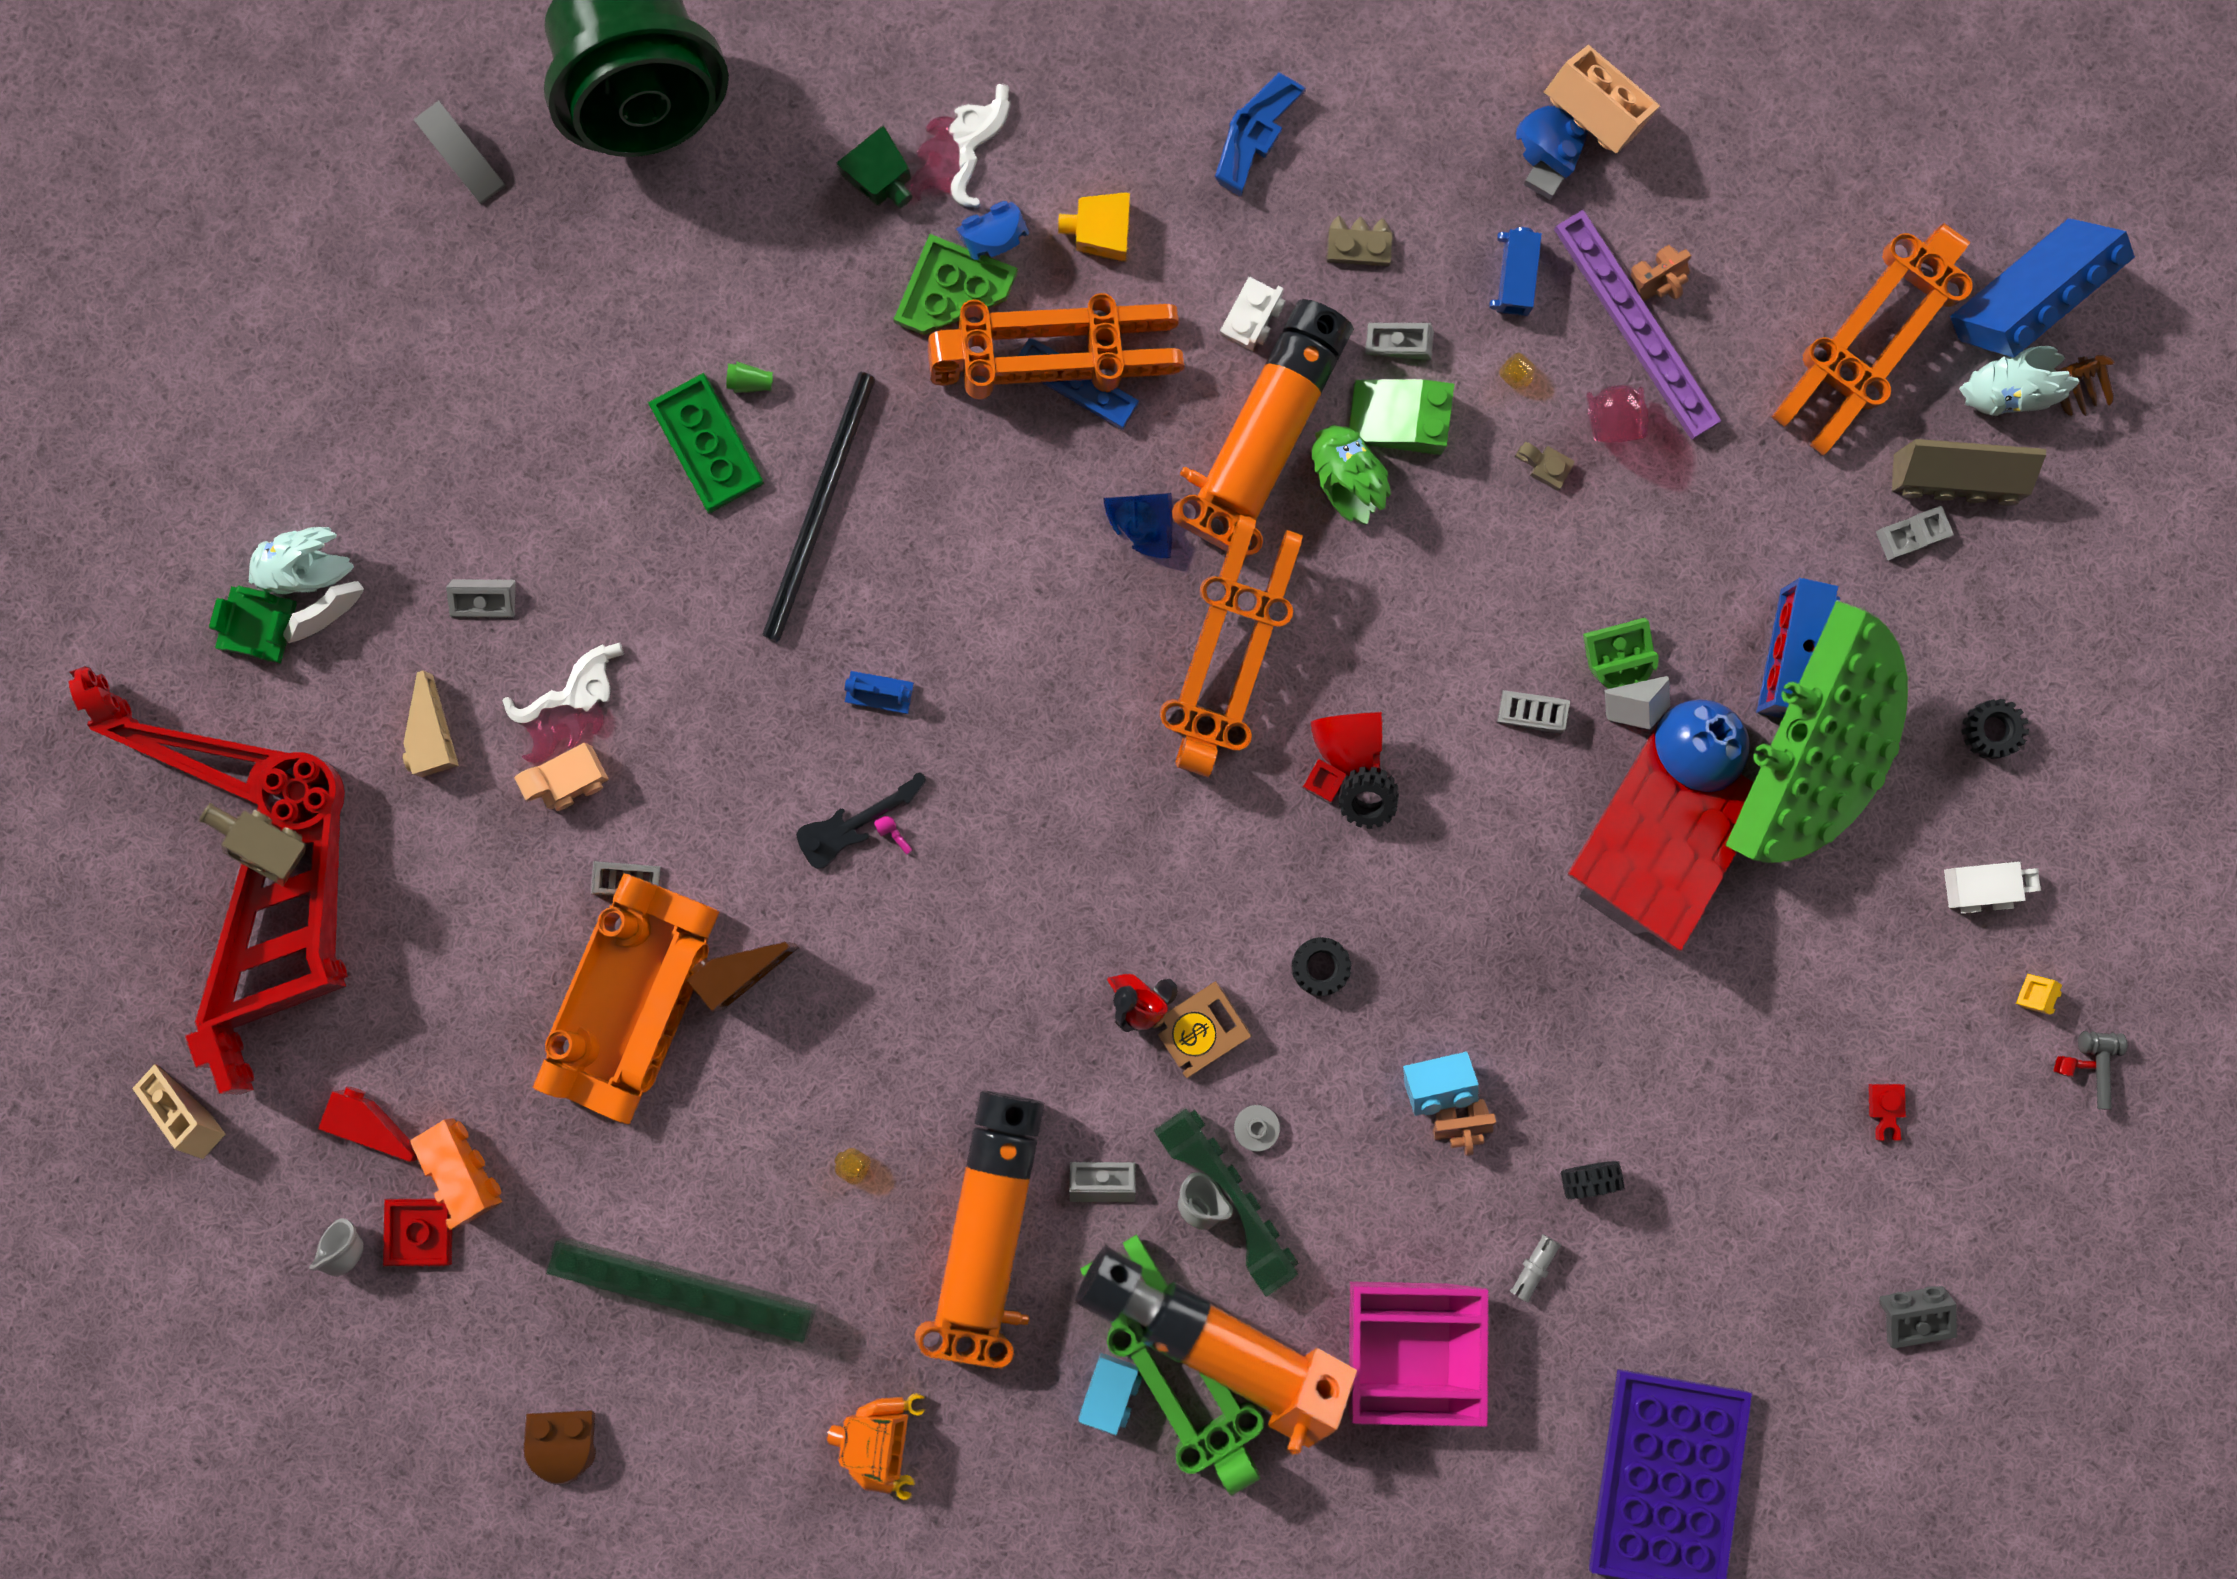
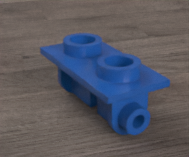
[845,671,914,714]

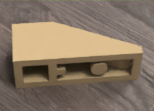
[403,670,459,777]
[132,1064,225,1159]

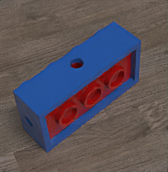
[1756,578,1840,718]

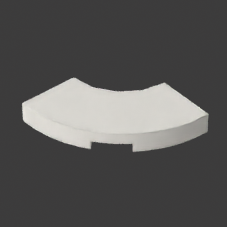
[283,581,364,643]

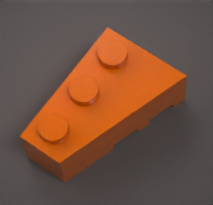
[410,1118,502,1230]

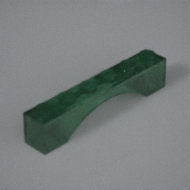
[1153,1107,1299,1297]

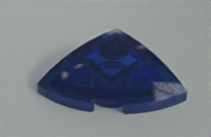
[1103,493,1173,558]

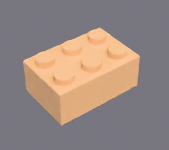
[1544,45,1660,153]

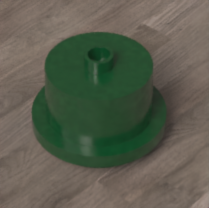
[544,0,729,157]

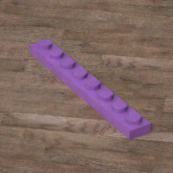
[1554,210,1721,440]

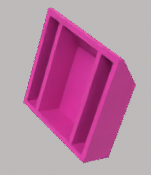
[1349,1282,1488,1426]

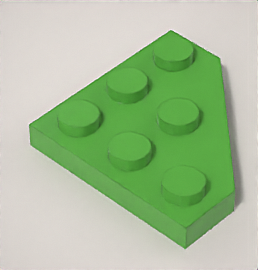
[893,234,1018,335]

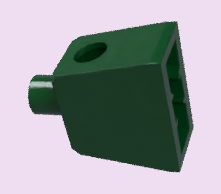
[836,126,913,208]

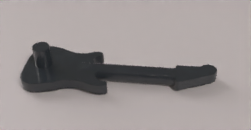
[796,773,926,869]

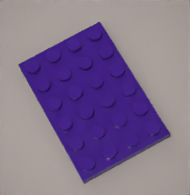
[1589,1369,1752,1579]

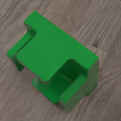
[209,585,297,664]

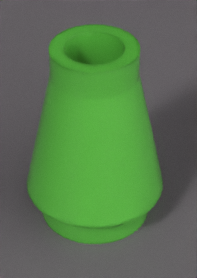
[726,361,773,393]

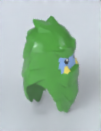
[1312,425,1391,525]

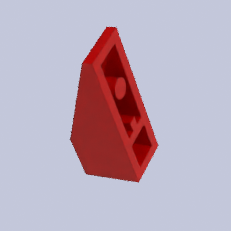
[318,1086,418,1162]

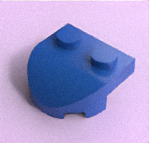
[1516,106,1589,178]
[956,201,1029,260]

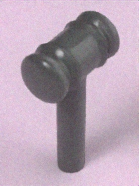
[2078,1031,2128,1110]

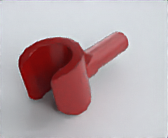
[2053,1056,2096,1077]

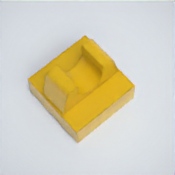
[2016,974,2062,1015]

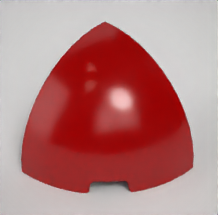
[1311,712,1382,776]

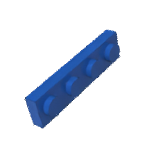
[1018,338,1139,430]

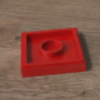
[383,1198,452,1266]

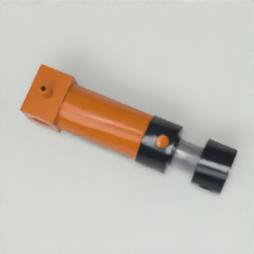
[1075,1246,1357,1455]

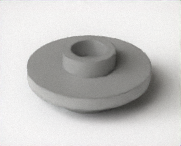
[1234,1105,1280,1151]

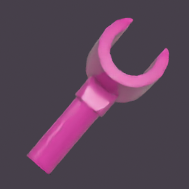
[874,816,913,855]

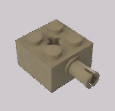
[198,803,305,887]

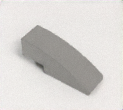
[413,100,506,204]

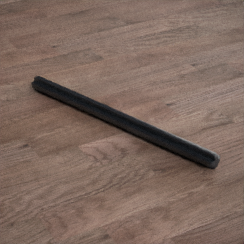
[763,372,875,642]

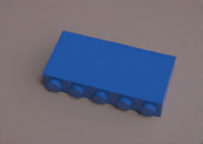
[1950,218,2135,358]

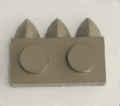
[1327,215,1392,266]

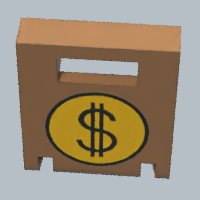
[1153,981,1252,1078]

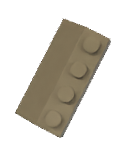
[1892,439,2046,505]

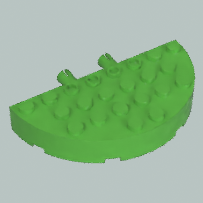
[1725,601,1908,863]

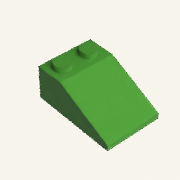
[1349,379,1454,455]

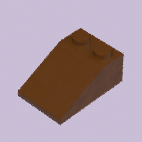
[687,942,799,1011]

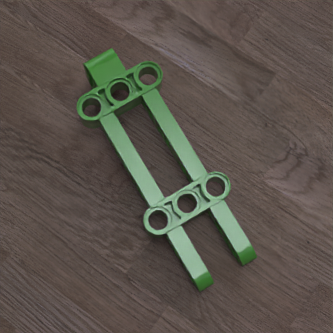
[1080,1234,1263,1496]

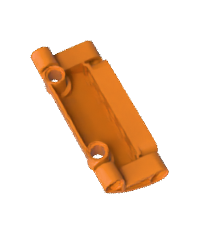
[532,873,720,1124]

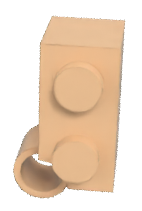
[514,742,609,811]

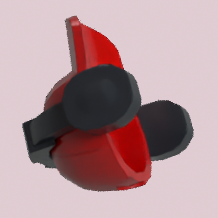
[1107,974,1178,1032]

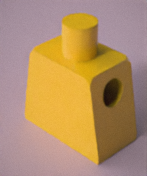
[1058,193,1130,261]

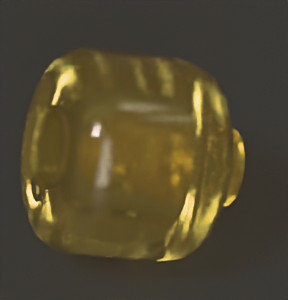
[1499,352,1535,389]
[834,1147,871,1185]

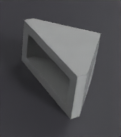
[1604,676,1670,729]

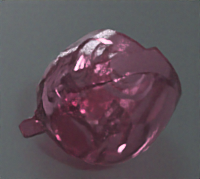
[1586,385,1648,442]

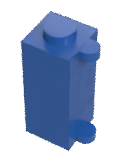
[1489,227,1542,316]

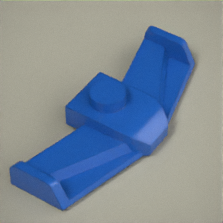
[1215,72,1306,197]

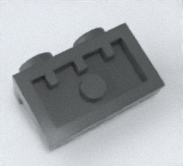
[1879,1286,1957,1349]

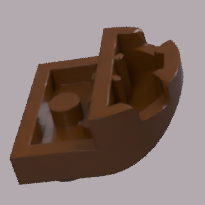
[524,1410,596,1485]

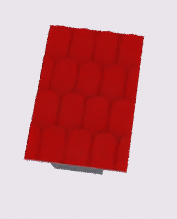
[1567,722,1754,951]

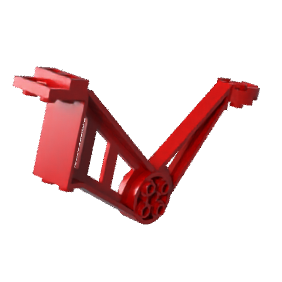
[68,666,348,1095]

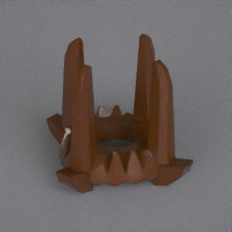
[2054,355,2115,416]

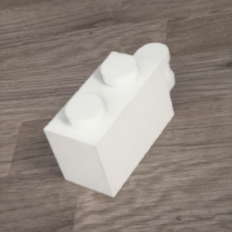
[1944,862,2041,914]

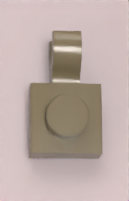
[1515,441,1575,491]

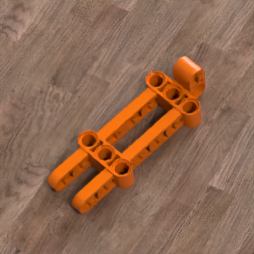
[1772,223,1973,456]
[928,293,1185,399]
[1159,515,1303,777]

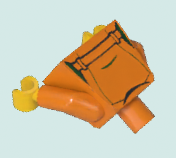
[827,1393,925,1500]

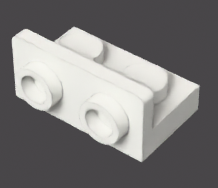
[1219,277,1285,351]

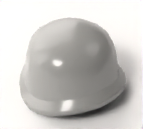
[1178,1172,1233,1230]
[309,1218,363,1277]

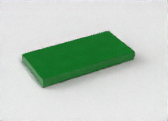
[648,372,765,514]

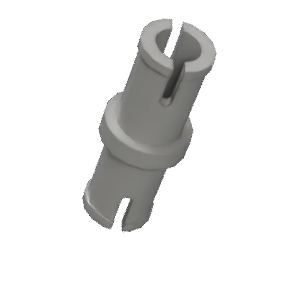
[1510,1234,1562,1303]

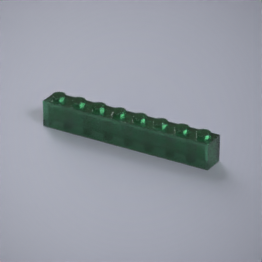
[546,1237,817,1343]

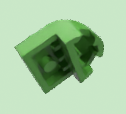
[1583,618,1659,689]

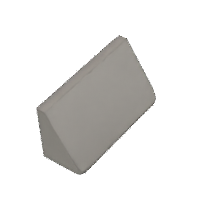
[446,579,516,618]
[1069,1162,1135,1202]

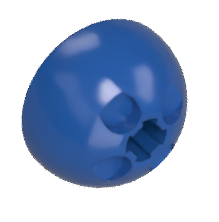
[1655,699,1750,792]

